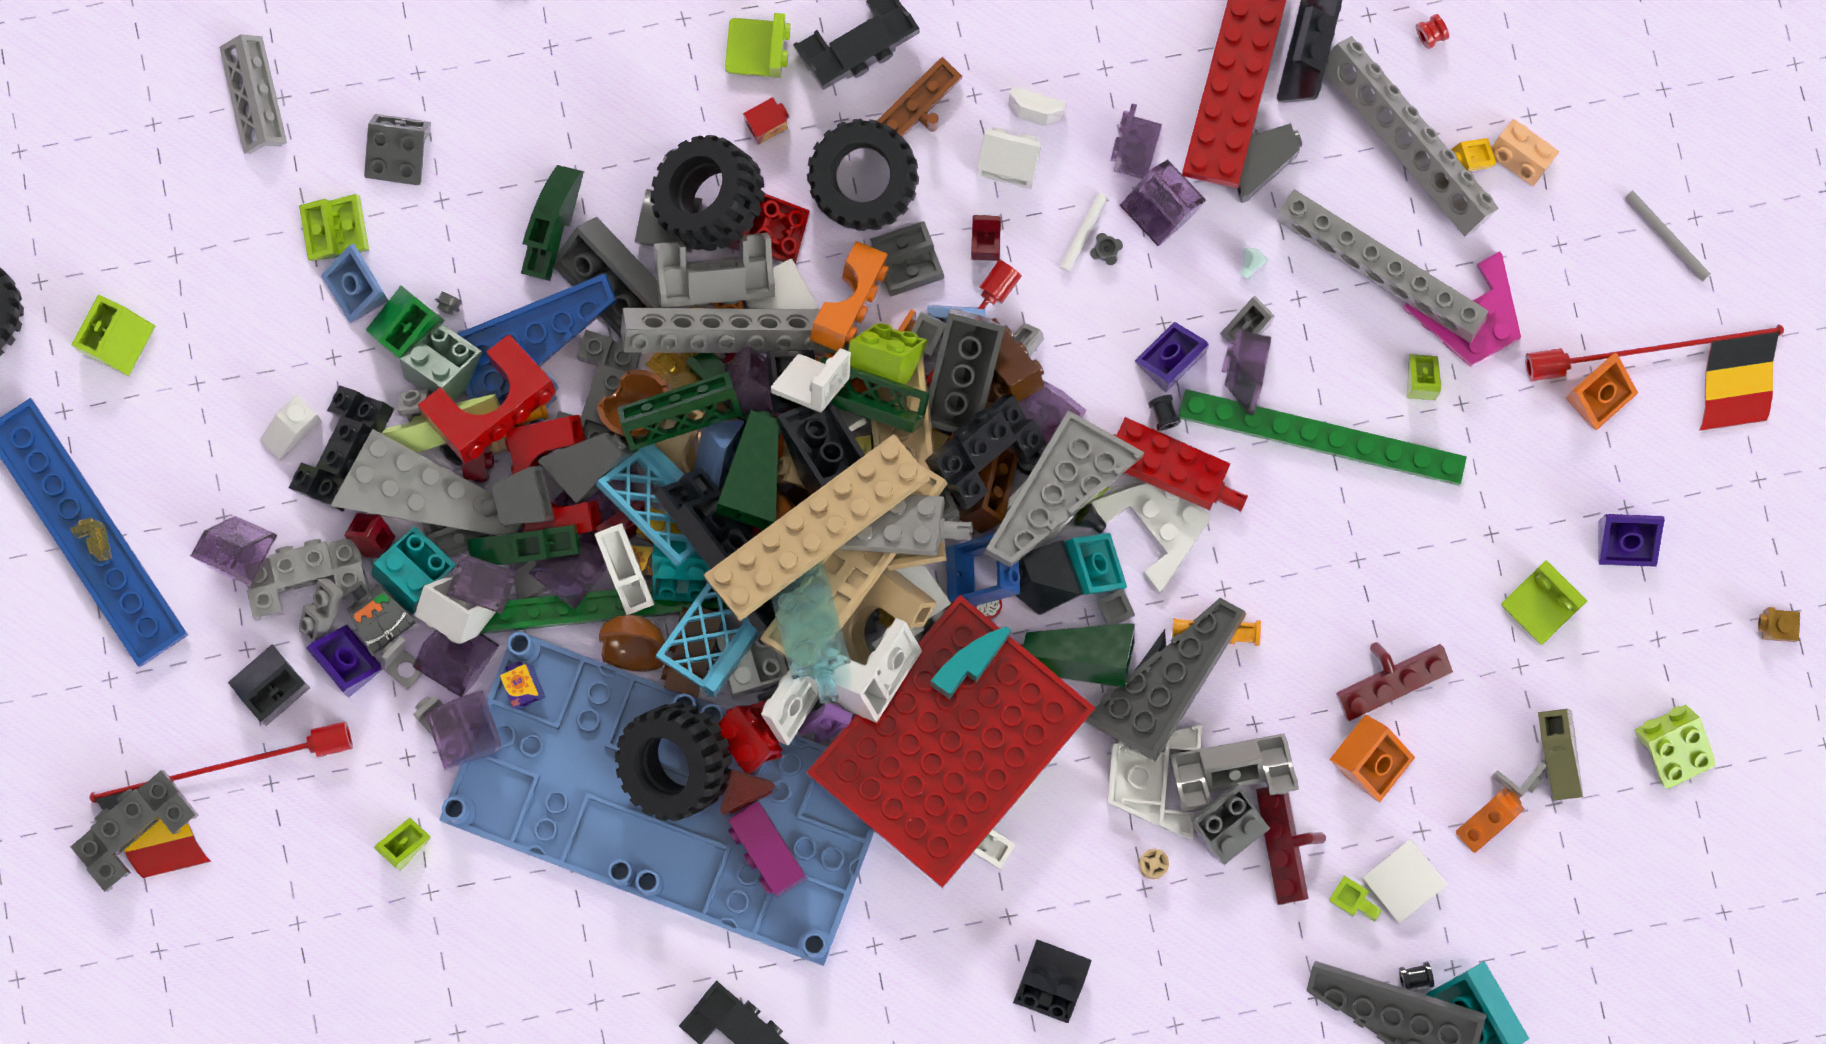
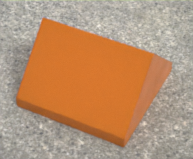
[1565,353,1638,430]

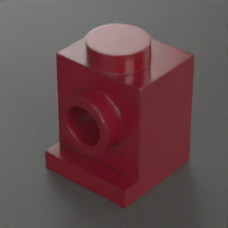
[461,443,494,482]
[344,513,396,559]

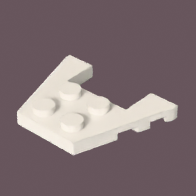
[1091,483,1211,593]
[1107,725,1203,840]

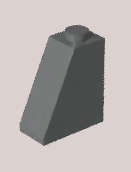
[1236,123,1302,203]
[538,432,633,503]

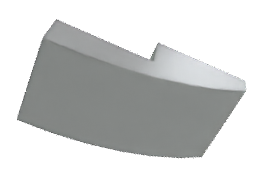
[299,577,343,643]

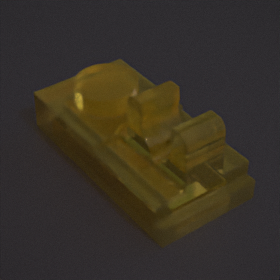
[645,353,698,390]

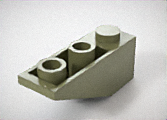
[1538,708,1584,801]

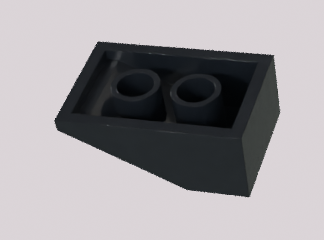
[776,401,865,496]

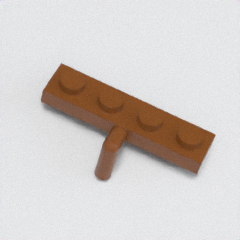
[877,57,962,157]

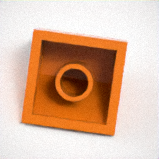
[1329,714,1416,803]

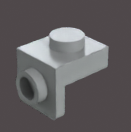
[397,388,431,423]

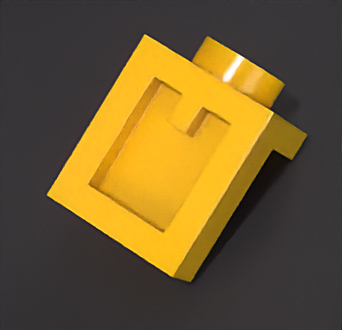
[1451,138,1497,171]

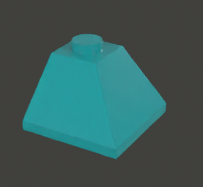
[1064,533,1128,595]

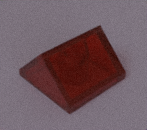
[720,769,778,817]

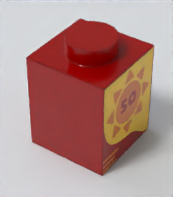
[743,97,790,145]

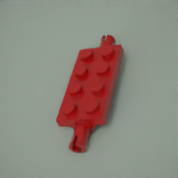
[1114,417,1248,512]

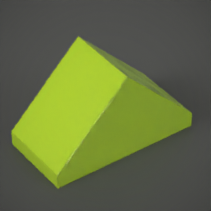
[1406,354,1441,401]
[374,818,431,871]

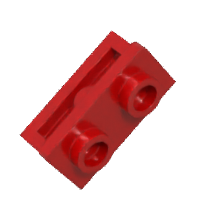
[718,705,783,774]

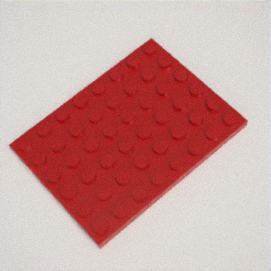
[806,595,1095,889]

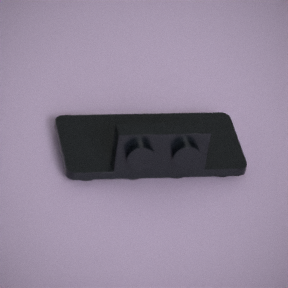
[1277,0,1343,103]

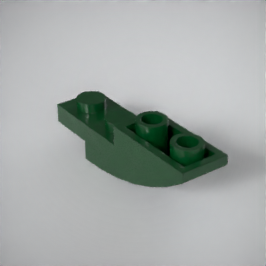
[521,165,584,281]
[467,524,581,568]

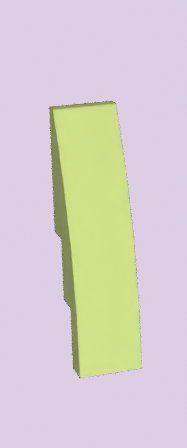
[381,394,500,452]

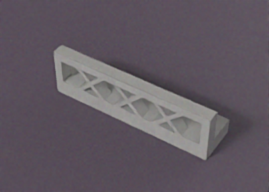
[219,34,287,154]

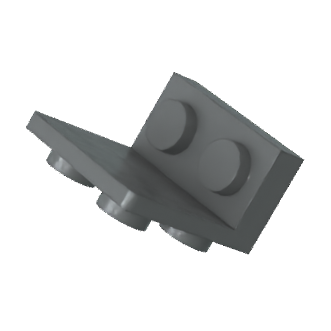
[364,114,431,185]

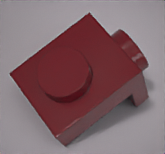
[971,215,1001,261]

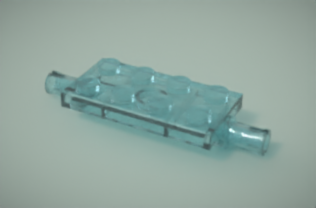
[771,560,851,704]

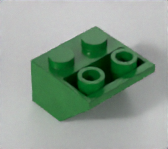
[366,285,445,359]

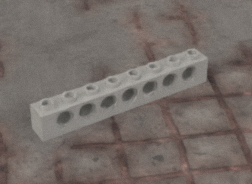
[1325,36,1499,237]
[1277,189,1489,343]
[621,308,857,353]

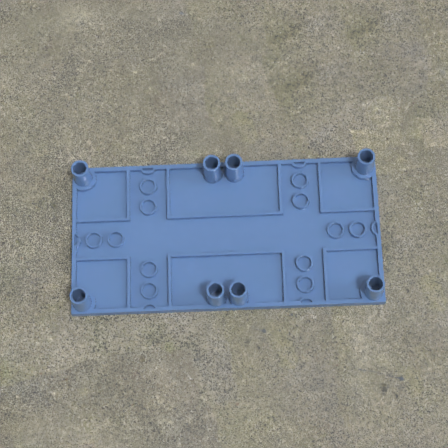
[439,630,874,966]

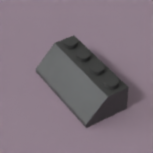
[554,217,661,339]
[929,308,1005,433]

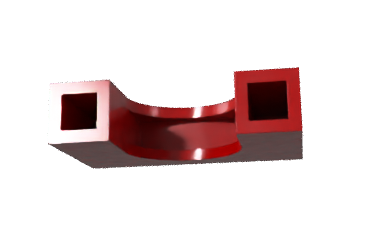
[418,335,556,464]
[505,415,602,534]

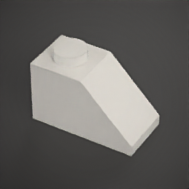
[260,394,322,461]

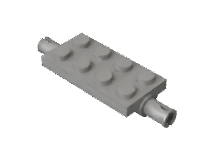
[838,494,973,556]

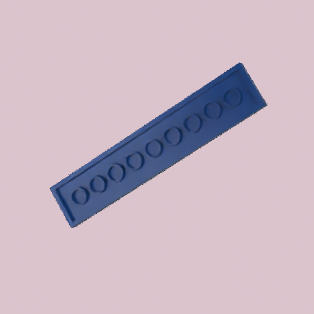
[0,398,189,668]

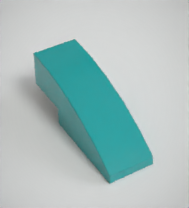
[930,626,1011,699]

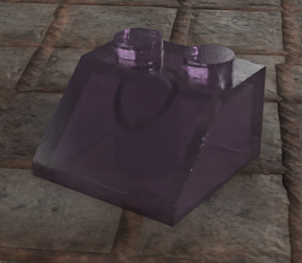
[1221,330,1271,415]
[1021,380,1087,452]
[190,516,277,586]
[529,539,608,609]
[413,630,499,698]

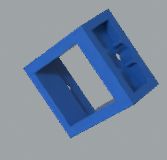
[946,533,1020,606]

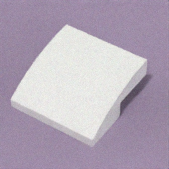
[745,259,820,309]
[1362,839,1448,924]

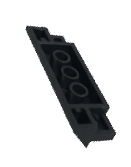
[654,467,795,633]

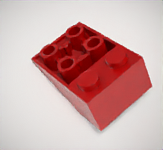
[719,187,810,264]

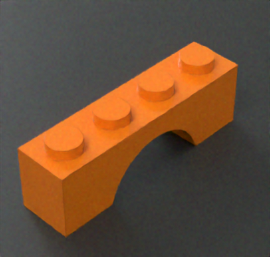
[810,241,889,352]

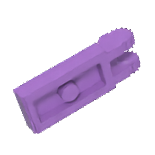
[798,703,853,742]

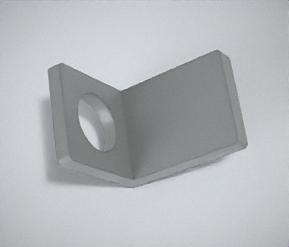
[381,636,426,690]
[1491,762,1547,798]

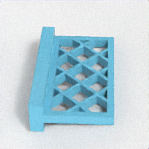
[596,444,696,566]
[656,583,760,699]

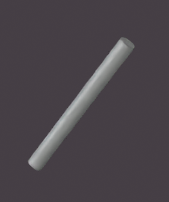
[1625,190,1711,282]

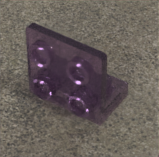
[1110,103,1162,180]

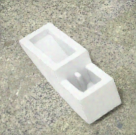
[595,523,654,615]

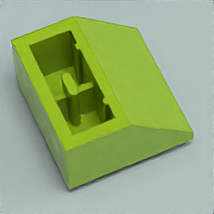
[71,294,156,376]
[849,323,927,384]

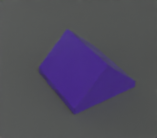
[1135,322,1209,393]
[1598,514,1665,567]
[306,624,382,697]

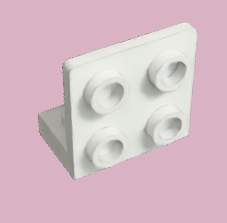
[771,348,851,412]

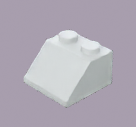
[415,572,503,644]

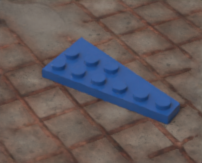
[457,273,617,402]

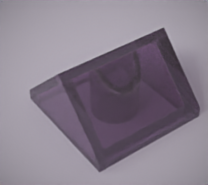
[446,553,517,614]

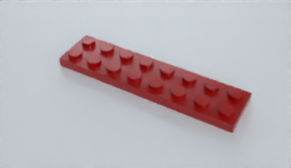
[1182,0,1287,189]

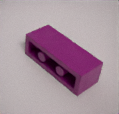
[728,801,808,897]

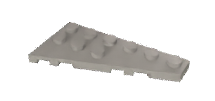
[984,410,1145,567]
[330,429,521,535]

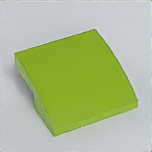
[299,194,369,261]

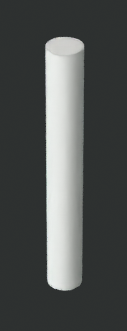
[1060,192,1108,272]

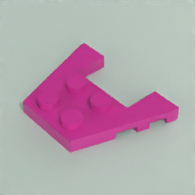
[1403,251,1521,367]

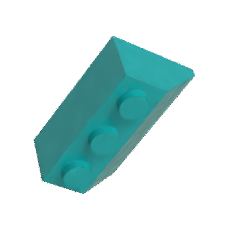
[1425,961,1530,1044]

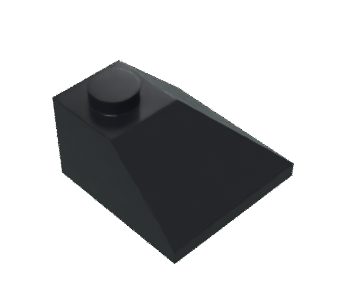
[1015,540,1084,615]

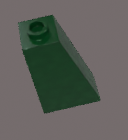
[716,410,779,530]
[1019,623,1135,687]

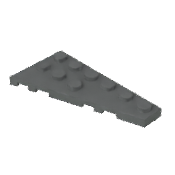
[1084,598,1247,762]
[1306,961,1487,1044]

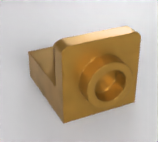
[1758,607,1800,642]

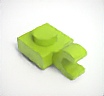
[1328,875,1382,922]

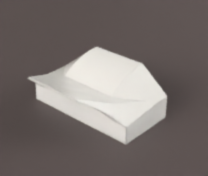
[1008,85,1067,126]

